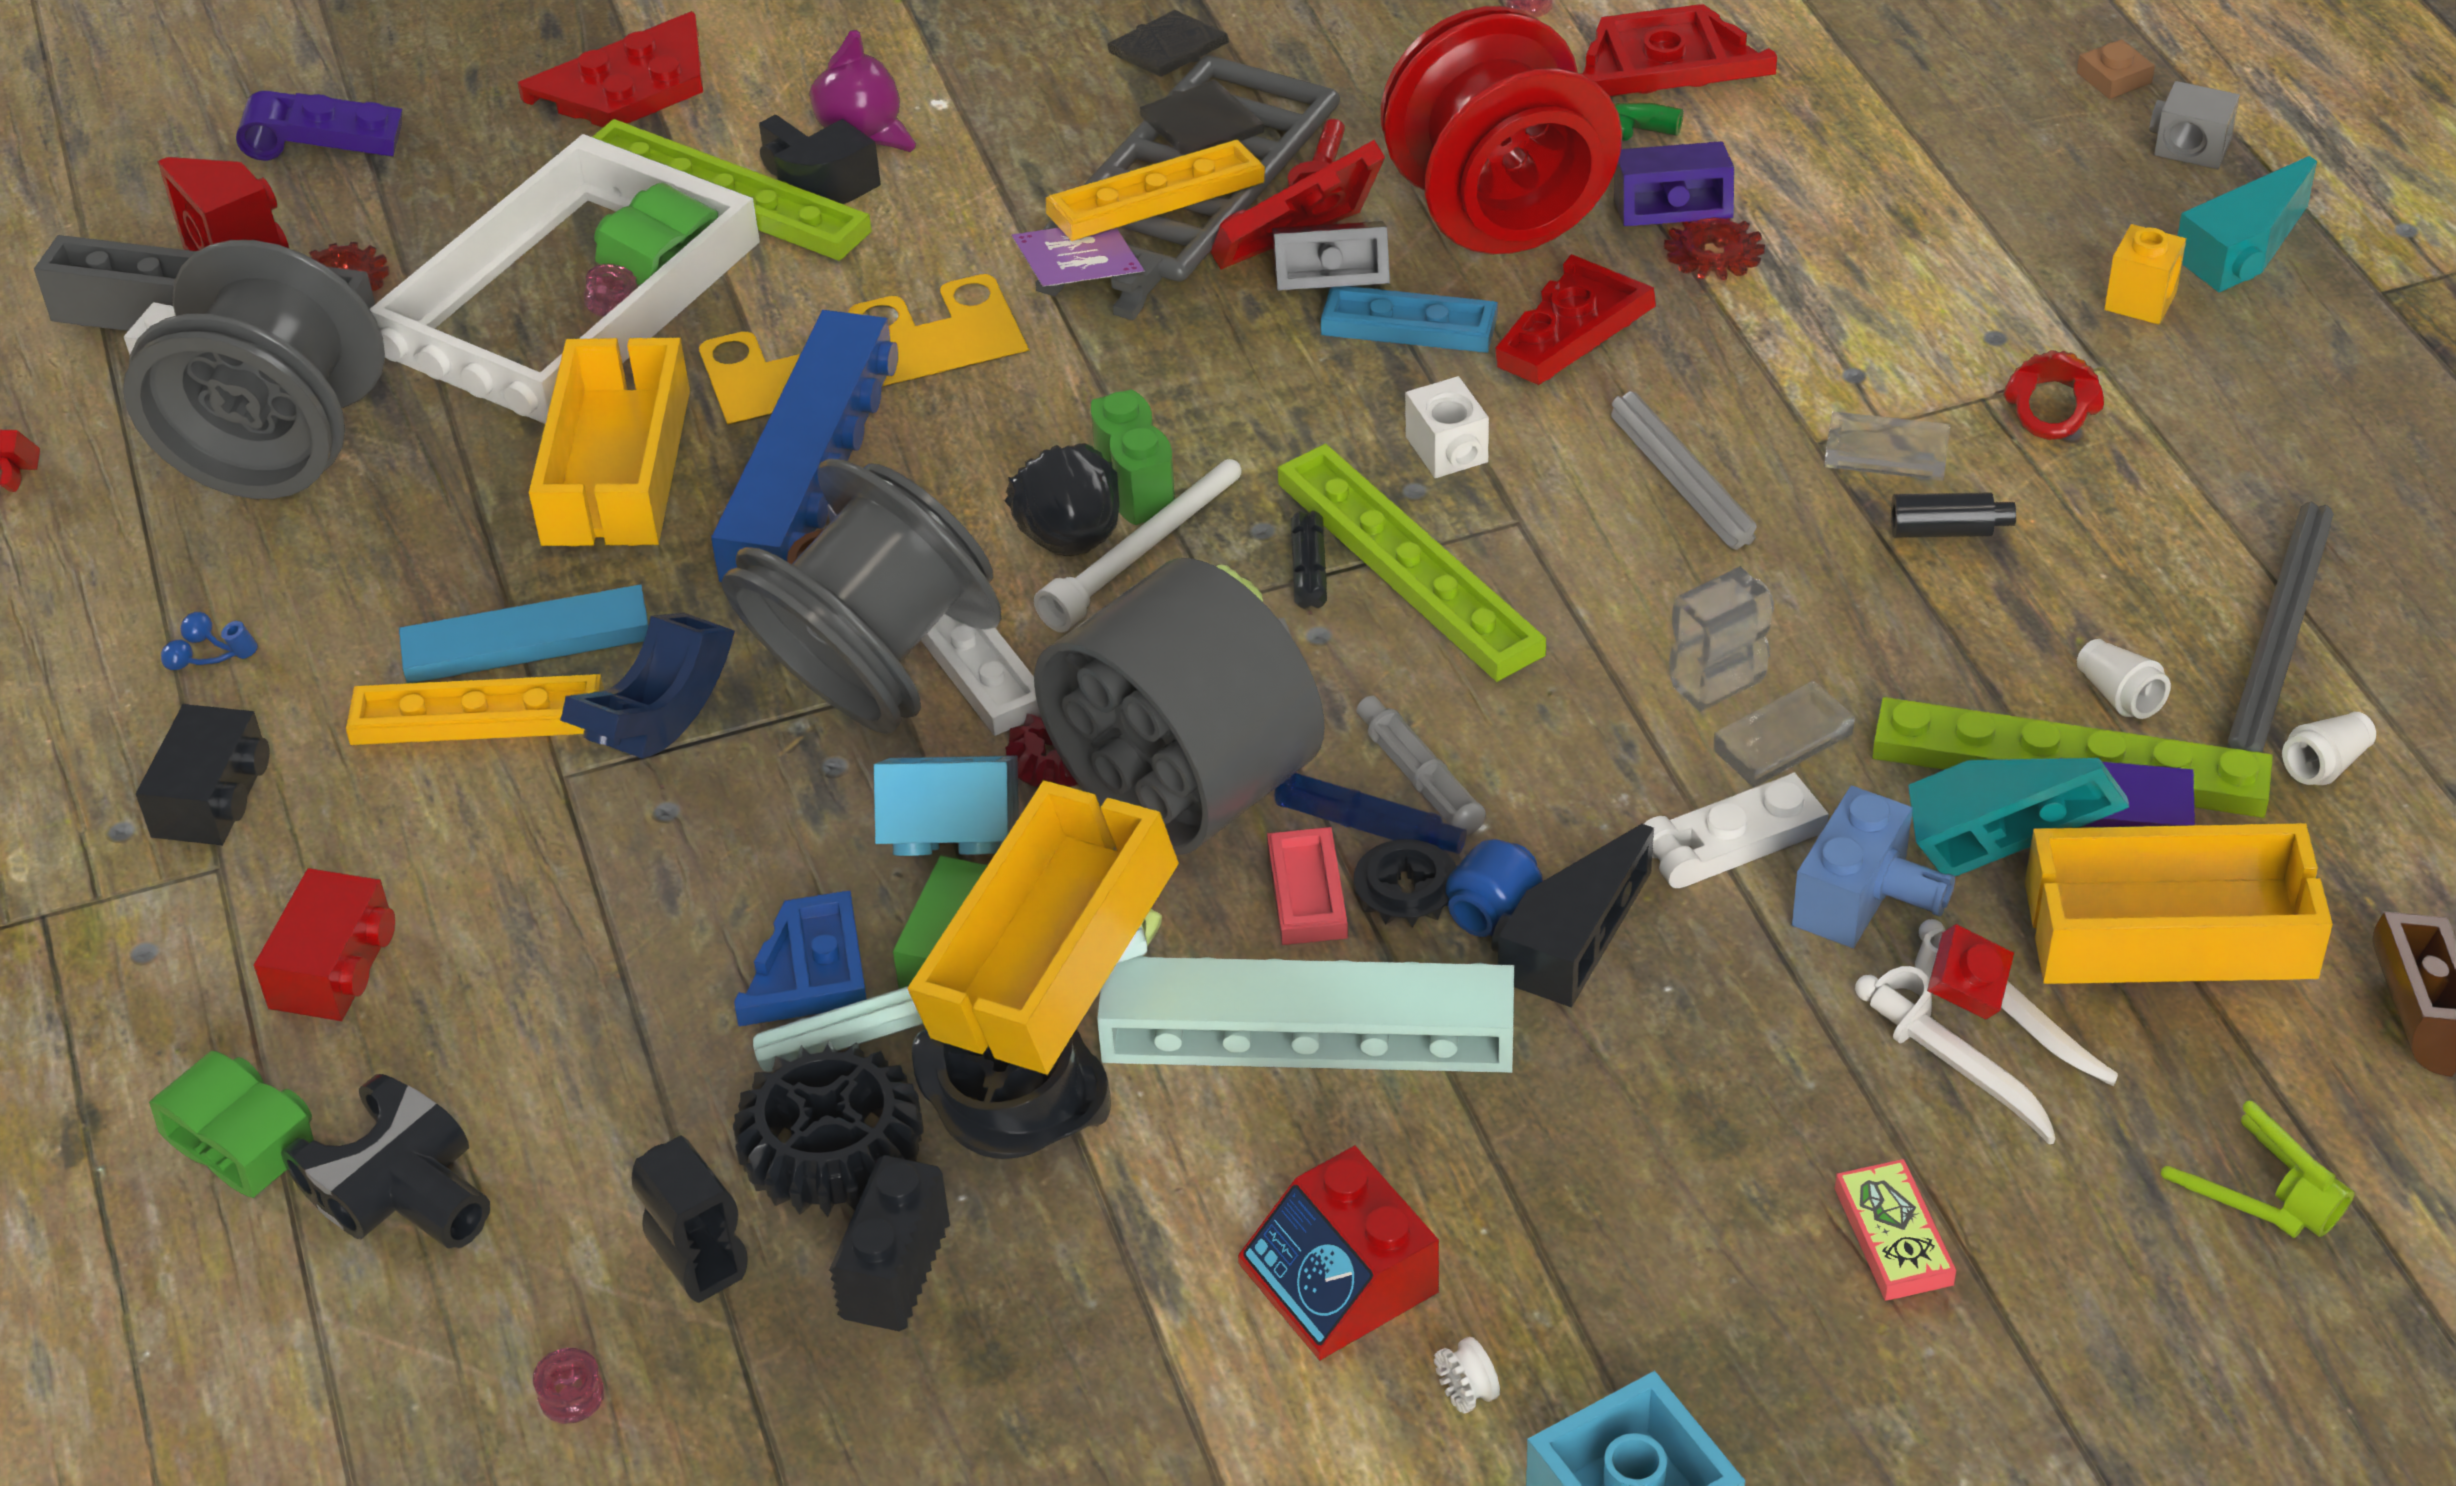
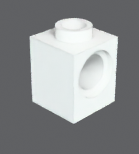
[1405,376,1489,478]

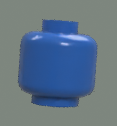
[1445,839,1543,937]

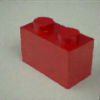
[253,868,395,1021]

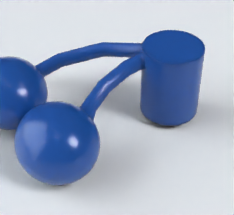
[161,612,258,670]

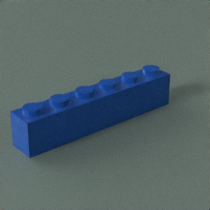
[711,310,898,582]

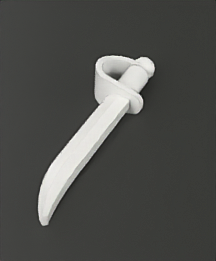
[1915,919,2118,1086]
[1855,966,2056,1144]

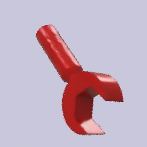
[1287,119,1345,187]

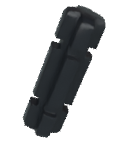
[1291,510,1327,609]

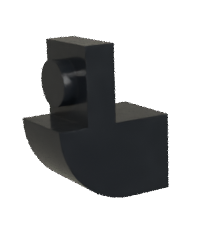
[759,114,881,204]

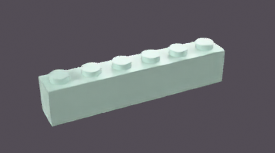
[1097,956,1514,1073]

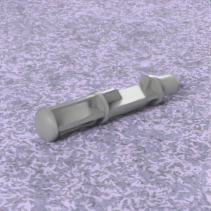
[1356,696,1486,836]

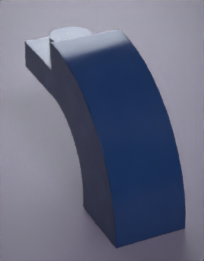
[560,613,735,759]

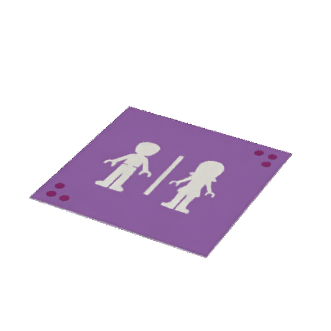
[1011,228,1145,287]

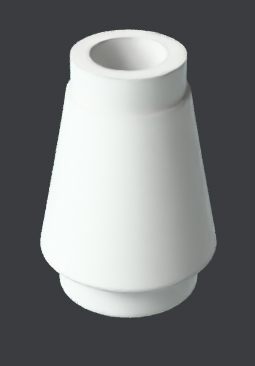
[2077,639,2171,719]
[2282,712,2376,785]

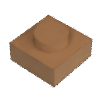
[2077,39,2155,99]

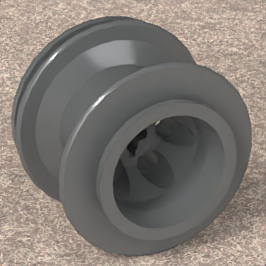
[123,240,385,499]
[721,459,1002,734]

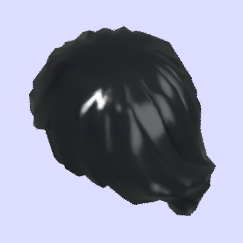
[1004,443,1120,557]

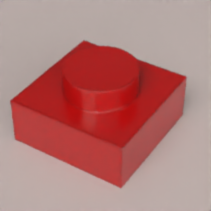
[1927,924,2014,1020]

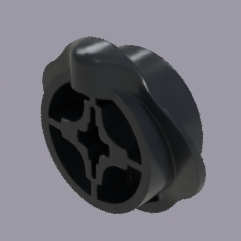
[912,1029,1111,1159]

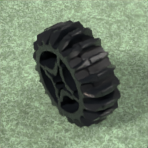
[733,1041,924,1217]

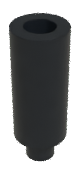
[1891,492,2016,538]

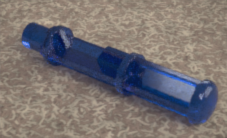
[1274,773,1467,854]

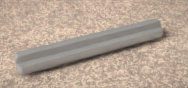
[1611,391,1757,550]

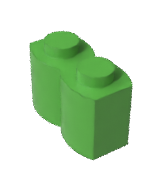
[594,183,718,286]
[1091,389,1175,525]
[149,1050,314,1198]

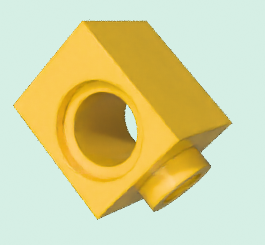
[2104,224,2187,325]

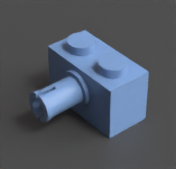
[1792,785,1955,949]

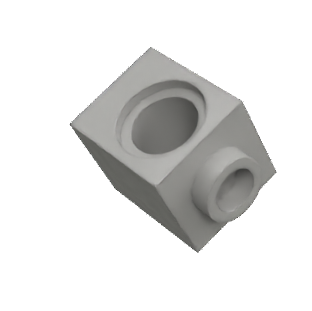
[2149,81,2240,169]

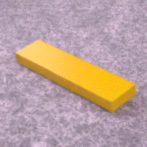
[1046,140,1265,241]
[346,674,604,745]

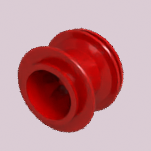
[1381,6,1622,255]

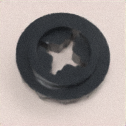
[1354,839,1457,928]

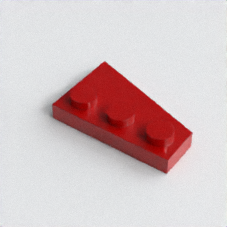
[1210,139,1385,270]
[1495,254,1656,385]

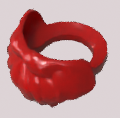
[2003,350,2104,440]

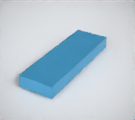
[1321,286,1498,353]

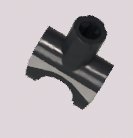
[281,1074,490,1249]

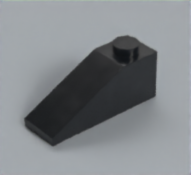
[1491,824,1654,1008]

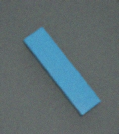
[399,584,649,683]

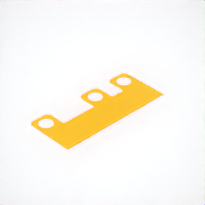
[699,274,1030,425]

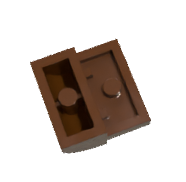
[2372,911,2456,1077]

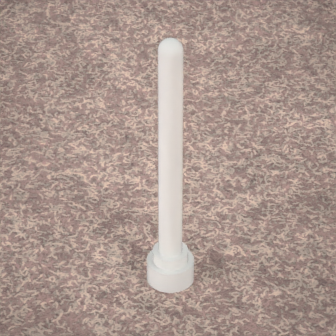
[1034,459,1241,632]

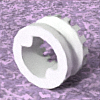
[1434,1337,1500,1414]

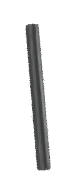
[2227,501,2334,753]

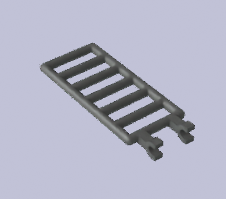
[1035,55,1340,321]

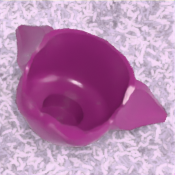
[809,30,916,152]

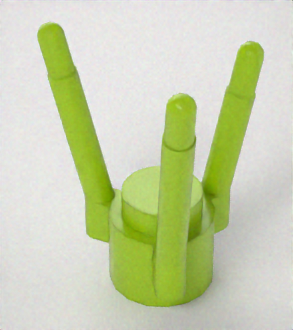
[2160,1100,2355,1238]

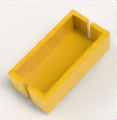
[529,338,690,546]
[907,780,1179,1075]
[2025,823,2333,984]

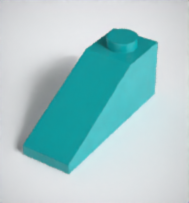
[2177,156,2317,293]
[1908,758,2129,877]

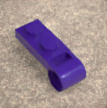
[236,91,402,161]

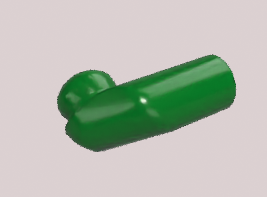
[1614,103,1683,141]

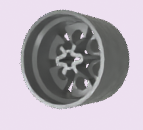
[1034,558,1325,855]

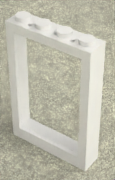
[370,134,760,424]

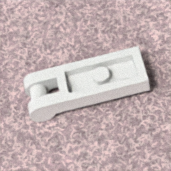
[1644,772,1829,888]

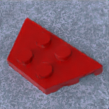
[1579,4,1777,96]
[517,11,703,127]

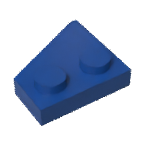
[734,890,867,1027]

